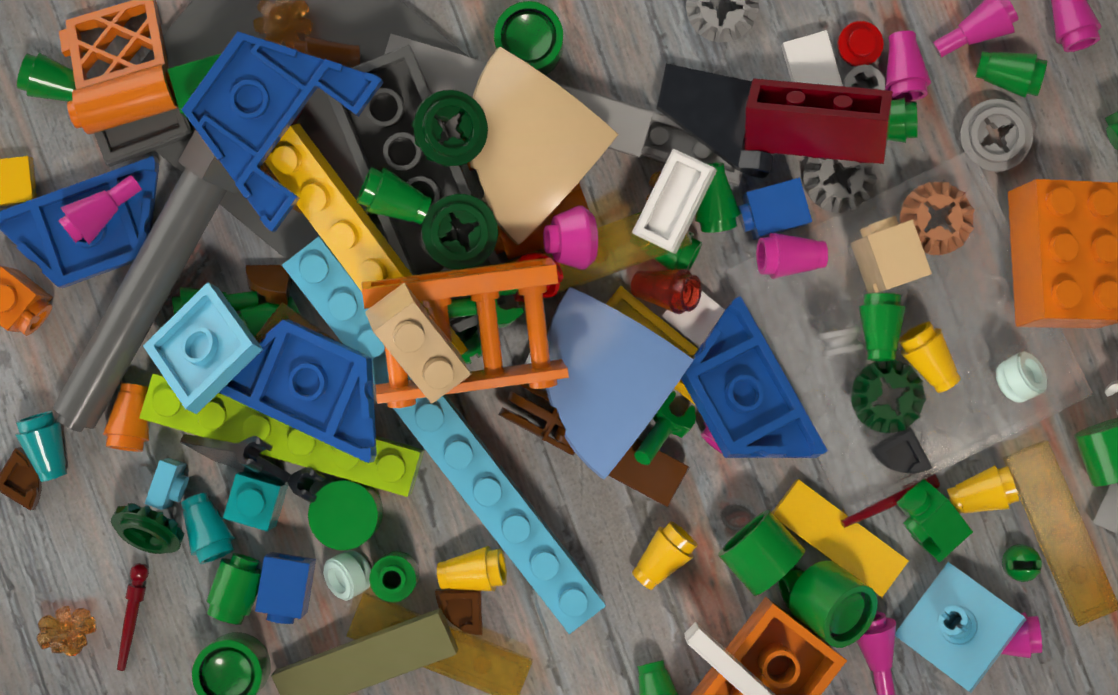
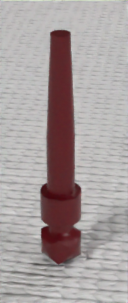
[841,473,940,528]
[117,563,149,671]

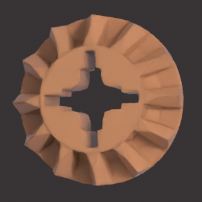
[900,182,975,255]

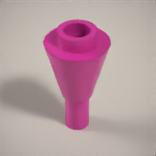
[933,0,1019,58]
[58,175,142,245]
[856,612,896,695]

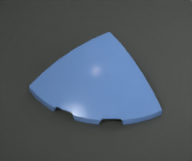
[546,287,694,479]

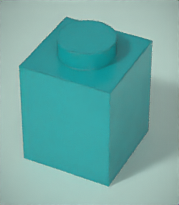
[223,471,288,531]

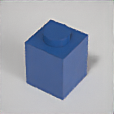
[738,177,812,240]
[255,552,316,624]

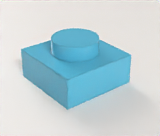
[144,458,189,510]

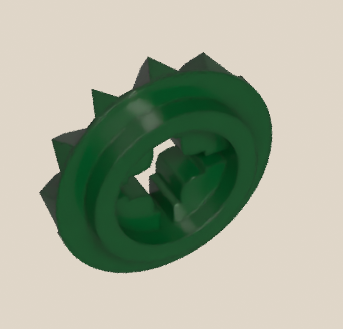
[411,90,488,167]
[422,194,498,270]
[851,360,927,433]
[111,503,185,554]

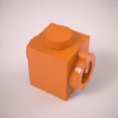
[0,266,53,336]

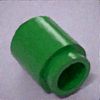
[369,551,420,602]
[206,553,262,625]

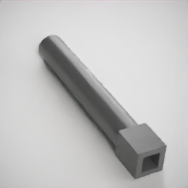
[53,130,239,432]

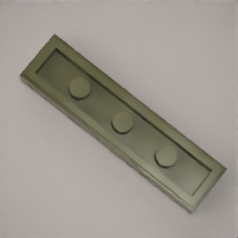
[271,608,458,695]

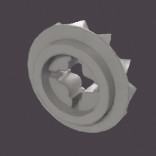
[686,0,759,42]
[958,99,1033,173]
[803,157,877,213]

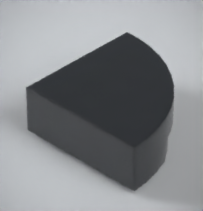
[867,427,933,473]

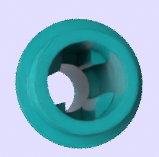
[15,411,67,482]
[181,493,235,564]

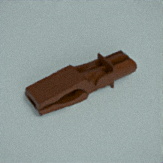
[498,383,690,507]

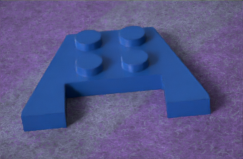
[181,31,383,232]

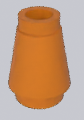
[103,383,149,452]

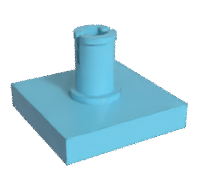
[143,282,263,414]
[895,562,1027,693]

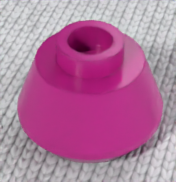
[543,206,598,270]

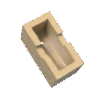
[850,216,932,294]
[365,283,472,404]

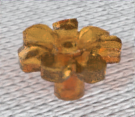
[253,0,313,49]
[36,606,97,656]

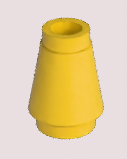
[899,321,961,393]
[947,465,1019,514]
[632,521,698,590]
[437,546,507,591]

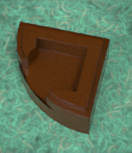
[246,265,293,305]
[0,447,42,511]
[435,588,483,635]

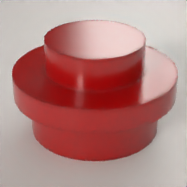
[837,21,884,67]

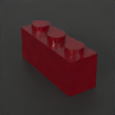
[745,78,893,164]

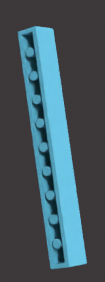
[282,236,606,634]

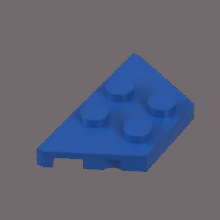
[0,156,160,288]
[681,296,828,458]
[219,319,377,463]

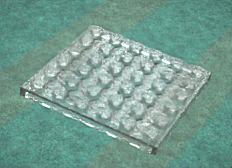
[724,149,1094,517]

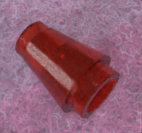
[631,269,702,314]

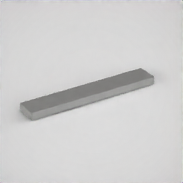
[385,34,654,158]

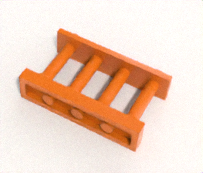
[361,258,569,408]

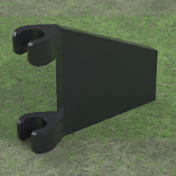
[656,63,773,179]
[180,434,325,503]

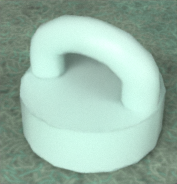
[996,351,1047,403]
[323,550,371,601]

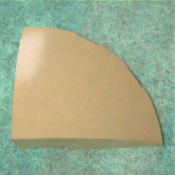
[470,47,619,245]

